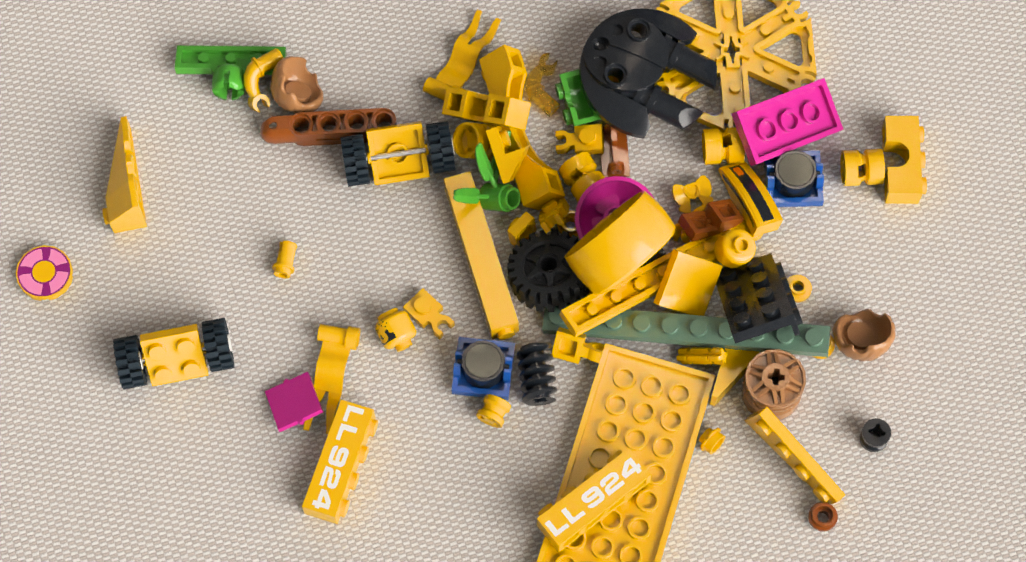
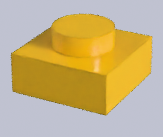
[507,212,537,246]

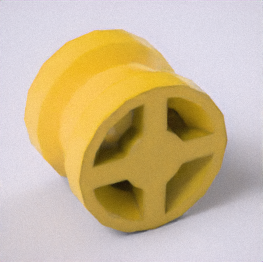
[476,394,511,428]

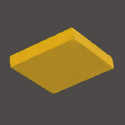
[653,249,723,316]

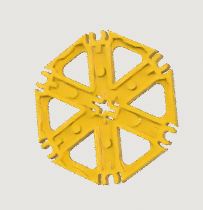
[656,0,817,132]

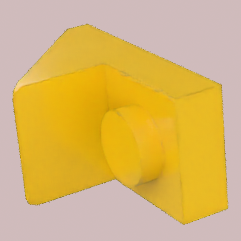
[485,126,530,184]

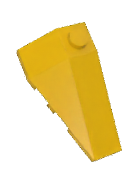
[102,116,147,233]

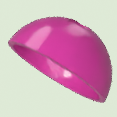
[575,176,654,239]

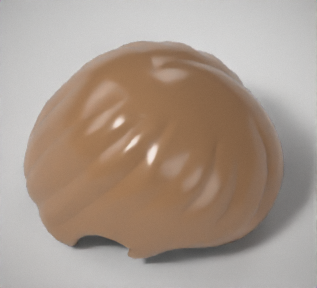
[271,56,324,113]
[833,309,896,362]

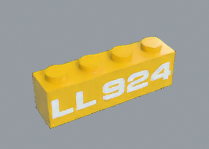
[302,400,378,524]
[537,448,652,553]

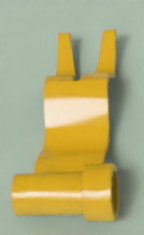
[423,9,501,101]
[303,324,361,434]

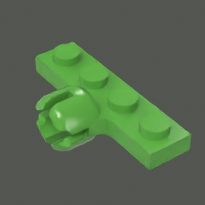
[175,45,287,100]

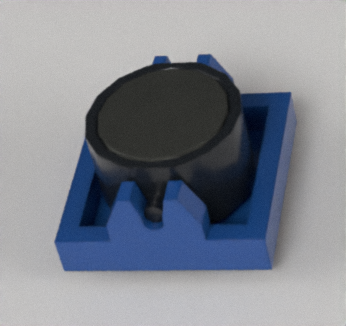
[764,150,824,207]
[451,337,516,400]

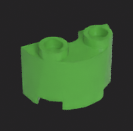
[555,69,601,127]

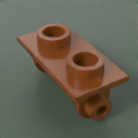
[601,124,630,178]

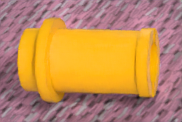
[272,241,297,278]

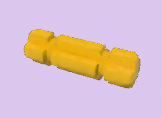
[676,347,728,365]

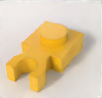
[555,124,604,155]
[538,197,570,233]
[403,288,455,340]

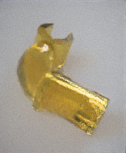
[524,53,560,117]

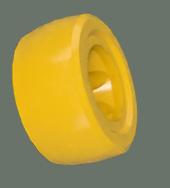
[565,190,676,294]

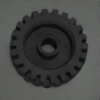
[507,229,589,312]

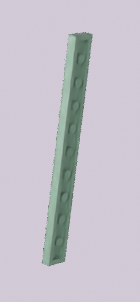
[542,305,831,357]

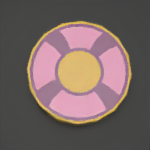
[16,245,73,301]

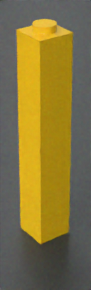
[444,171,519,340]

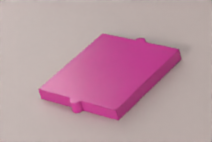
[265,372,323,432]

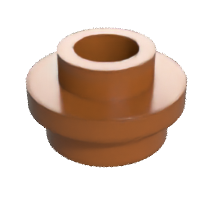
[808,502,838,532]

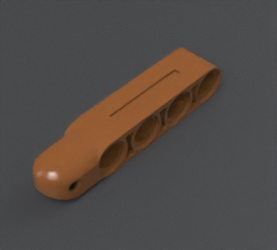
[260,108,397,146]

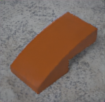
[678,199,744,242]

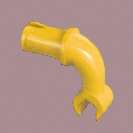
[244,48,283,113]

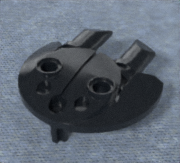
[579,8,717,139]

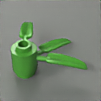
[453,131,521,212]

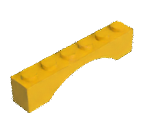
[479,44,565,210]

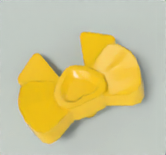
[671,175,713,213]

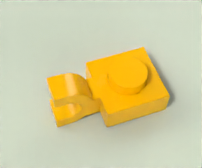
[552,327,605,364]

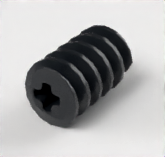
[517,342,557,406]

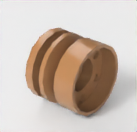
[741,349,806,421]

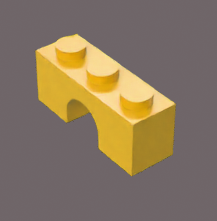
[441,87,531,130]
[882,116,927,204]

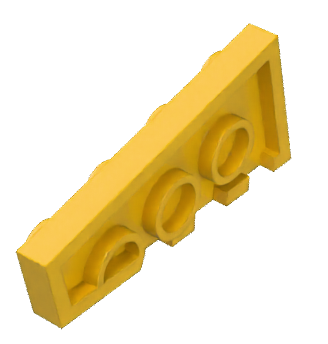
[744,407,845,504]

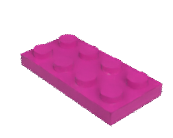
[731,78,844,166]

